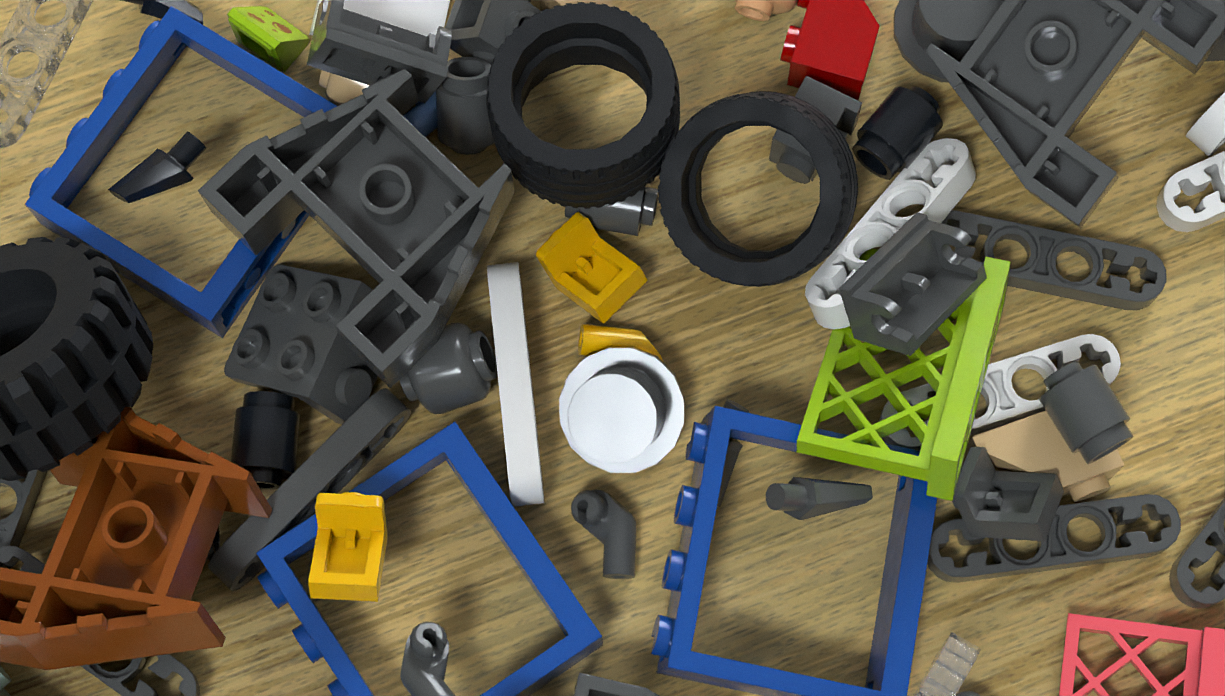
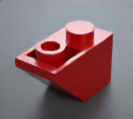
[780,0,880,101]

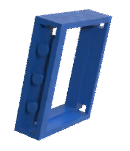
[25,6,337,339]
[651,406,937,696]
[256,422,603,696]

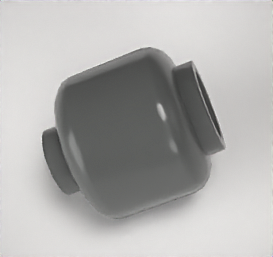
[399,323,498,414]

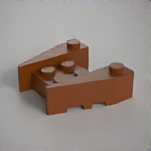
[0,407,272,670]

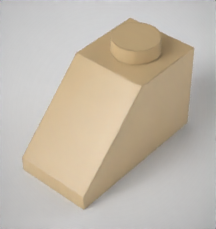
[965,410,1124,503]

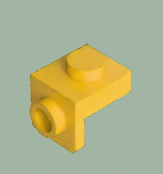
[536,212,648,324]
[308,492,388,602]

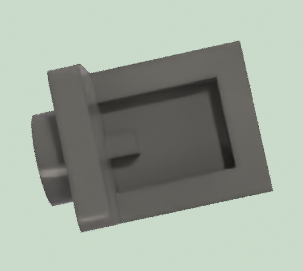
[952,447,1064,541]

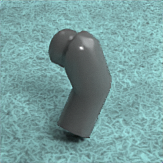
[400,622,455,696]

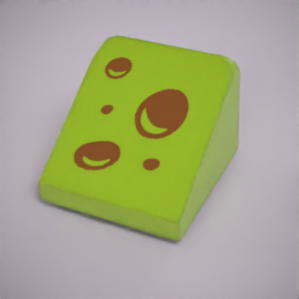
[227,6,310,72]

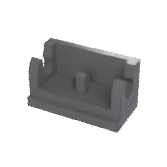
[307,0,452,103]
[839,212,987,356]

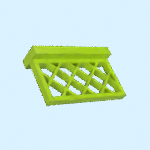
[796,249,1011,501]

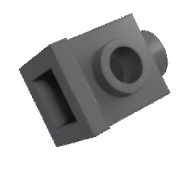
[769,76,862,184]

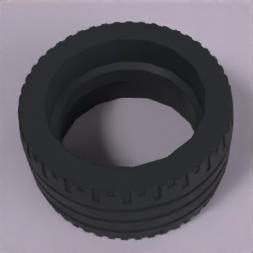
[486,2,680,209]
[658,91,858,287]

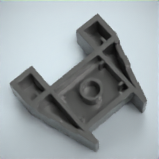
[926,0,1225,229]
[198,69,515,388]

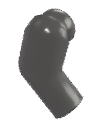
[571,489,636,579]

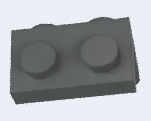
[224,265,378,424]

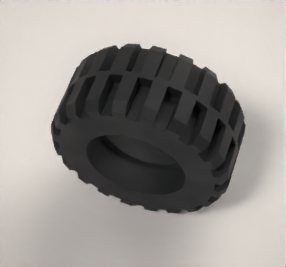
[0,237,154,481]

